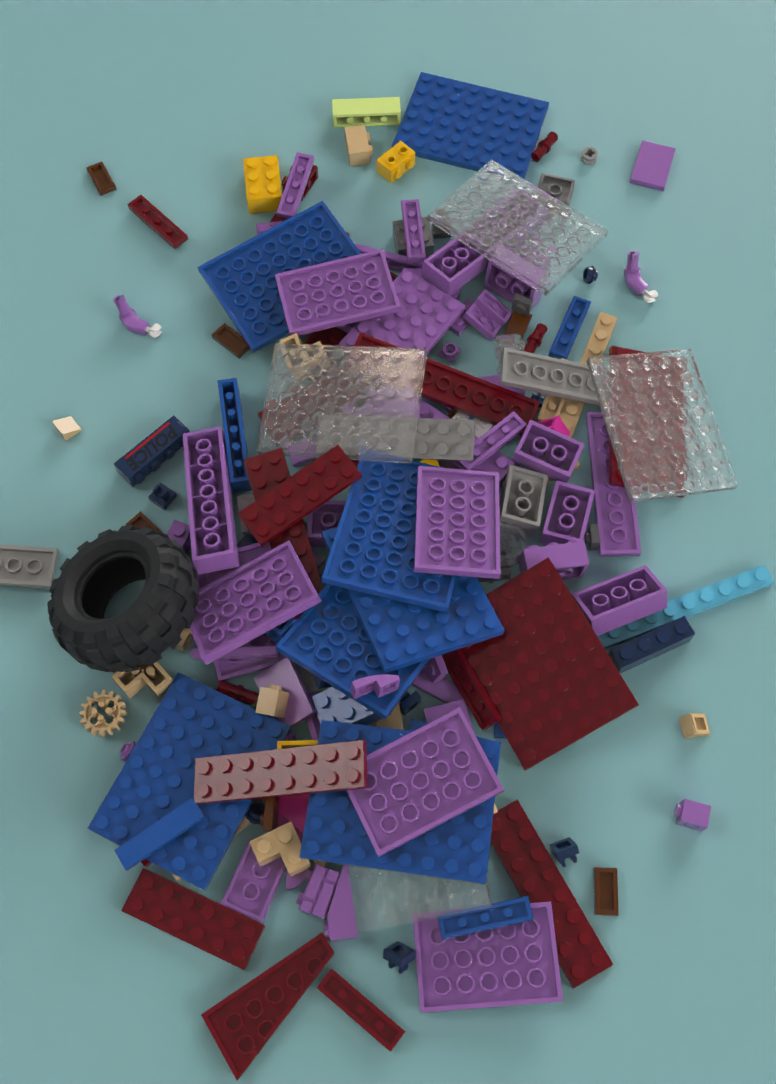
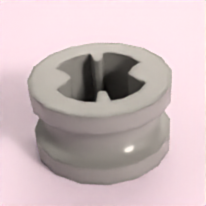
[581,147,598,165]

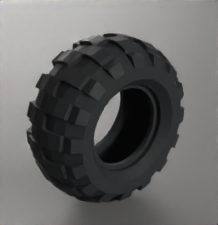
[47,525,199,673]

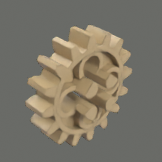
[79,689,128,738]

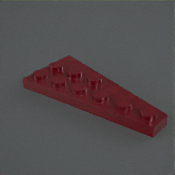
[201,933,335,1081]

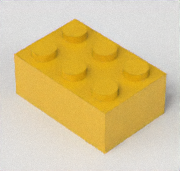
[243,155,282,214]

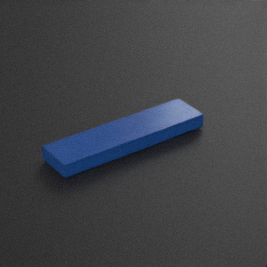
[548,296,591,360]
[114,798,206,871]
[437,896,534,940]

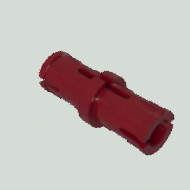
[531,131,558,162]
[522,323,548,353]
[216,680,259,705]

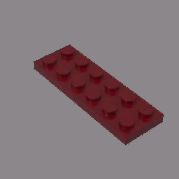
[237,444,362,547]
[121,868,265,970]

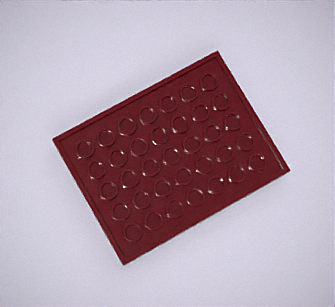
[460,557,639,771]

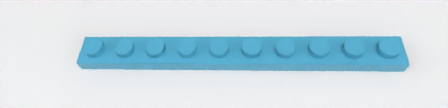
[597,565,774,649]

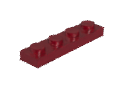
[127,195,188,249]
[442,649,502,731]
[317,968,405,1052]

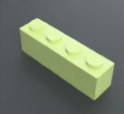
[332,97,401,127]

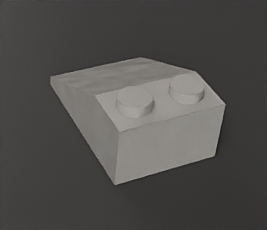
[499,465,548,537]

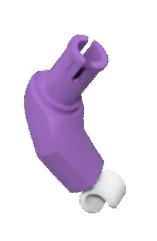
[624,250,658,303]
[113,295,162,338]

